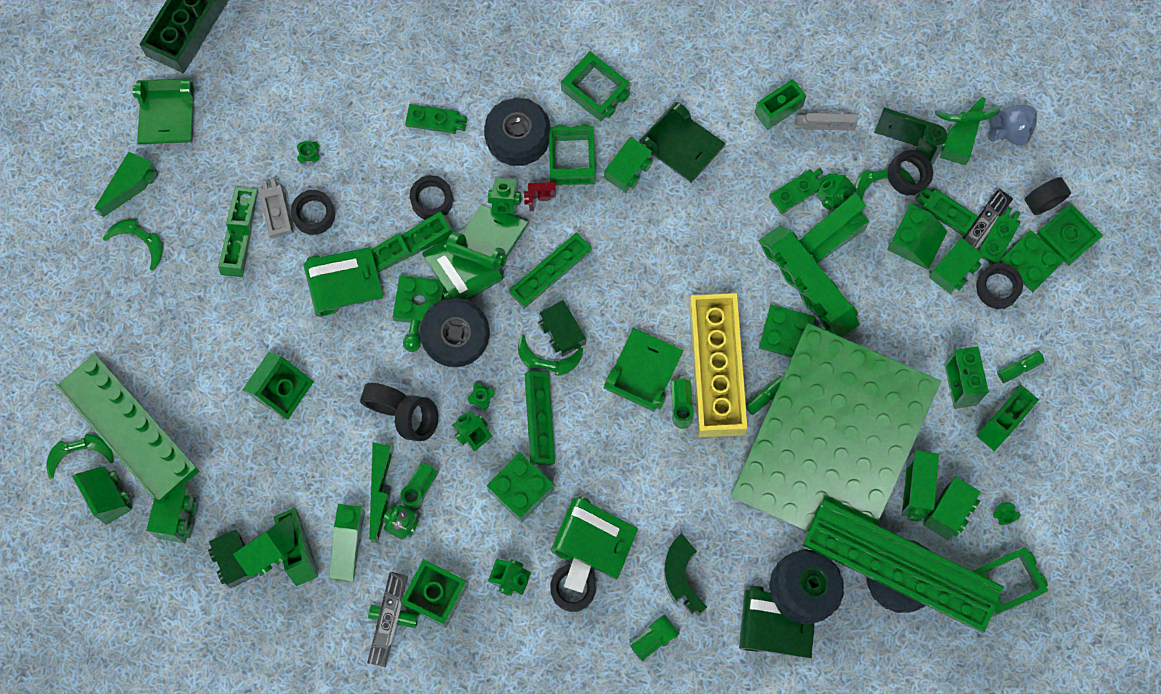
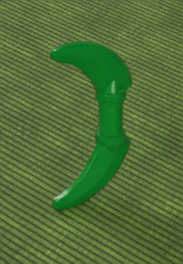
[935,105,1000,123]
[855,167,916,201]
[103,219,163,271]
[518,335,583,376]
[46,434,114,479]

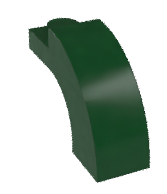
[664,533,707,616]

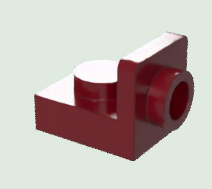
[524,182,556,211]

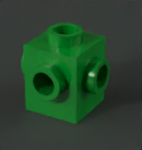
[816,174,857,211]
[488,178,521,214]
[452,411,493,452]
[488,559,531,596]

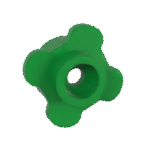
[297,141,319,163]
[467,383,495,410]
[993,502,1021,525]

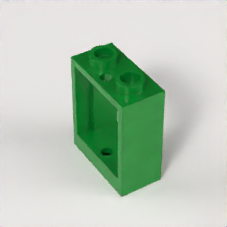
[561,51,630,122]
[549,124,595,185]
[944,346,989,409]
[902,450,939,522]
[973,547,1048,617]

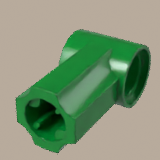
[670,379,694,429]
[400,462,439,511]
[629,614,680,661]

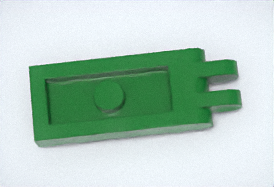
[405,104,468,134]
[769,168,827,215]
[916,188,978,236]
[979,207,1021,264]

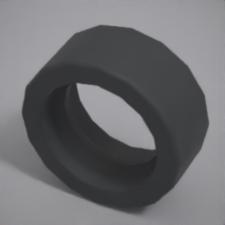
[887,150,934,196]
[409,175,453,220]
[1024,177,1071,215]
[291,190,335,235]
[976,263,1023,309]
[360,383,407,416]
[394,396,439,441]
[550,564,596,612]

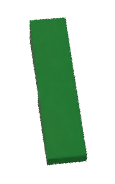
[218,187,258,277]
[371,211,455,273]
[369,442,393,544]

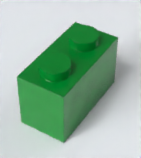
[755,79,806,130]
[604,137,653,193]
[929,238,983,295]

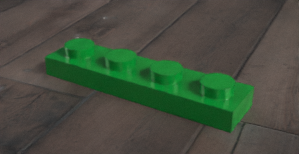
[509,232,592,309]
[524,371,555,466]

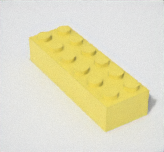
[689,293,747,438]

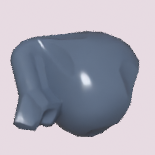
[989,105,1037,145]

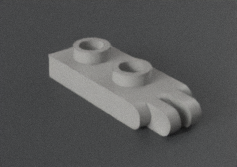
[795,111,858,131]
[259,177,293,238]

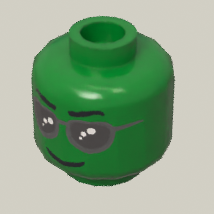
[382,504,419,540]

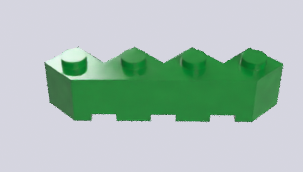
[758,226,860,337]

